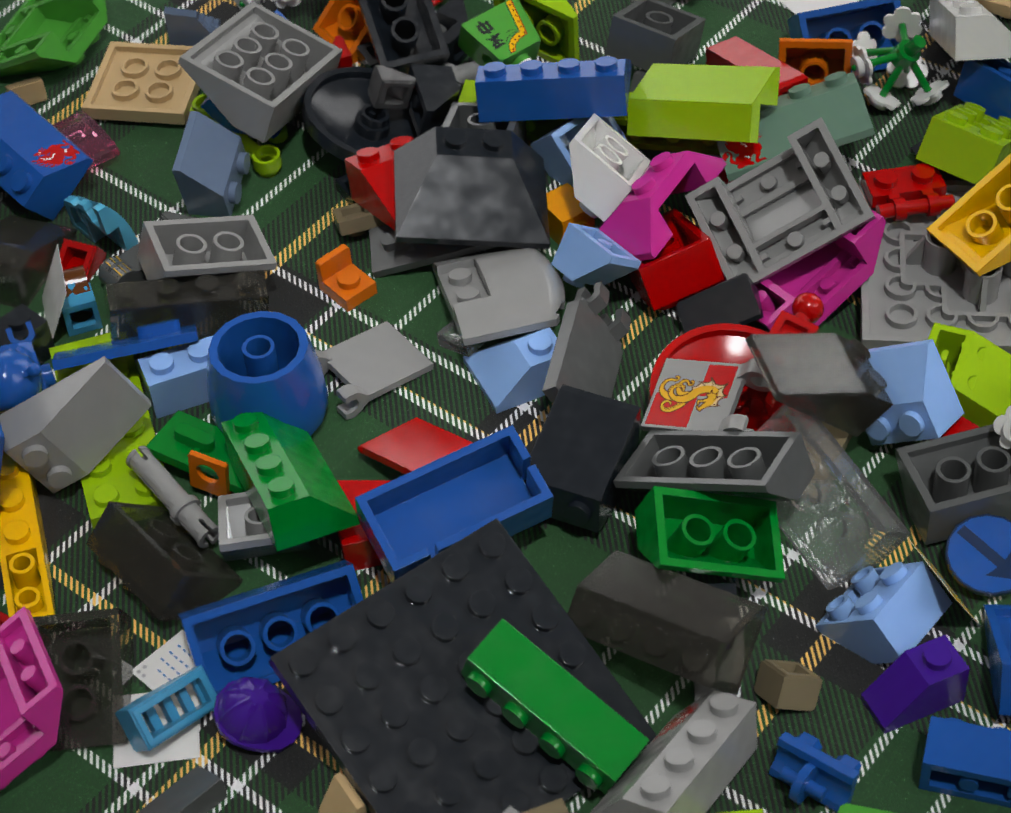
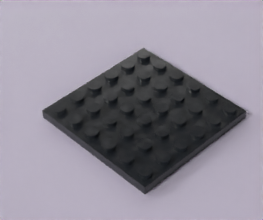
[269,518,657,813]

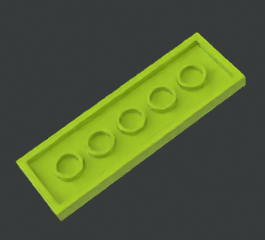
[49,328,168,530]

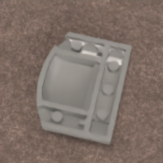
[432,247,565,346]

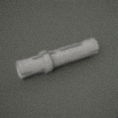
[126,446,218,548]

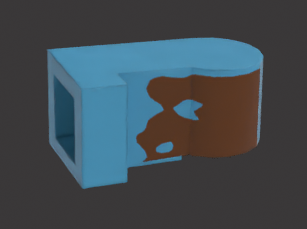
[62,265,103,337]

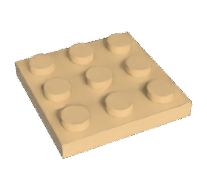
[82,41,200,125]

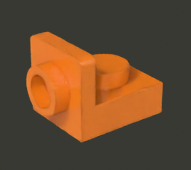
[315,244,378,312]

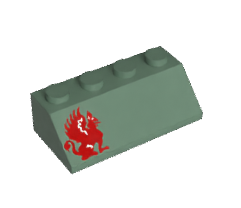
[716,71,875,182]

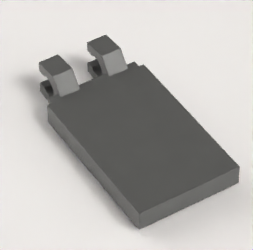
[542,281,631,403]

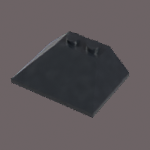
[393,126,550,249]

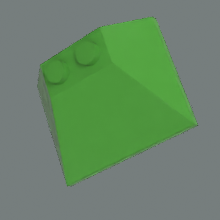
[0,0,108,77]

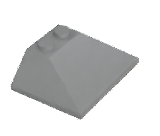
[685,117,876,285]

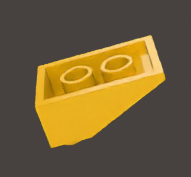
[927,153,1011,277]

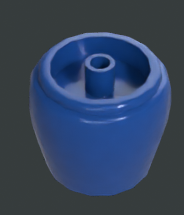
[207,311,328,436]

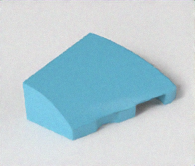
[63,195,139,251]

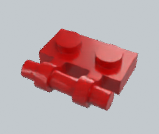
[861,163,955,222]

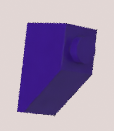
[861,635,970,734]

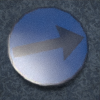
[945,514,1011,597]

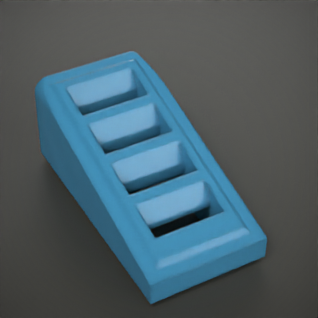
[115,665,217,752]

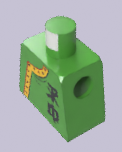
[458,0,541,66]

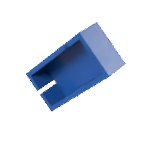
[355,425,554,583]

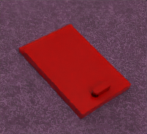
[357,417,473,474]

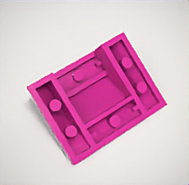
[597,150,727,261]
[715,209,886,330]
[0,606,63,790]

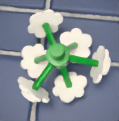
[850,6,949,111]

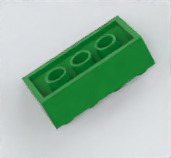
[221,412,360,552]

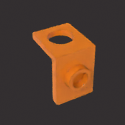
[188,450,232,496]

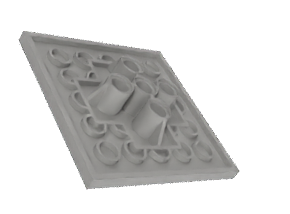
[858,177,1011,354]

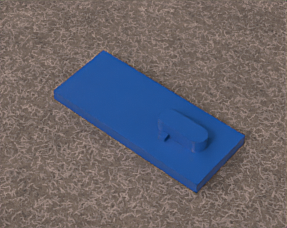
[52,319,199,371]

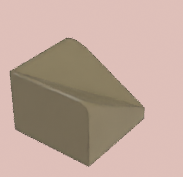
[754,659,823,711]

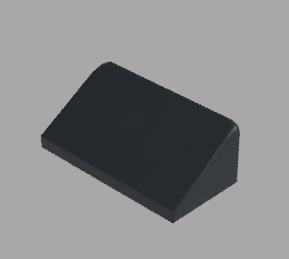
[676,273,763,333]

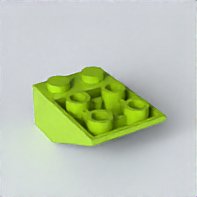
[915,102,1011,185]
[928,322,1011,427]

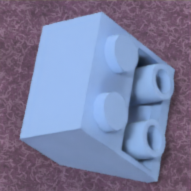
[815,561,952,664]

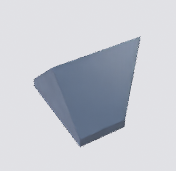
[164,7,221,46]

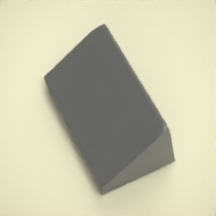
[137,765,228,813]

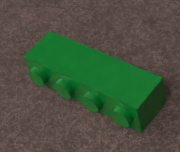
[461,618,650,795]

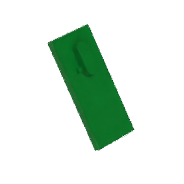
[147,410,245,493]

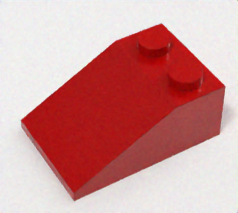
[344,136,414,230]
[627,208,725,311]

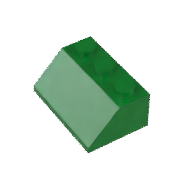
[635,486,785,583]

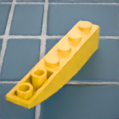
[0,449,56,624]

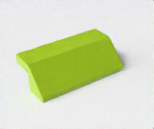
[627,63,780,143]

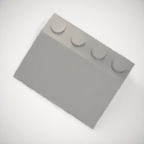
[178,1,343,143]

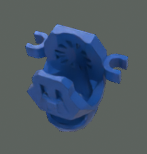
[0,320,56,414]

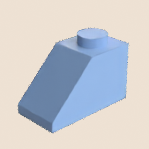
[551,222,641,288]

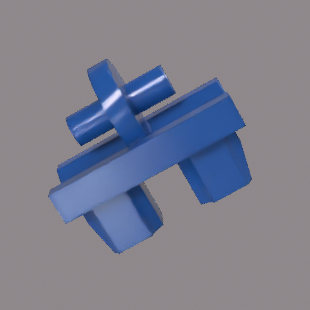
[769,732,861,812]

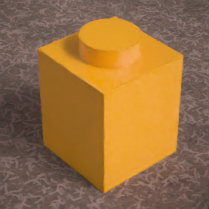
[546,182,595,245]

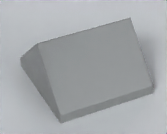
[218,492,311,561]

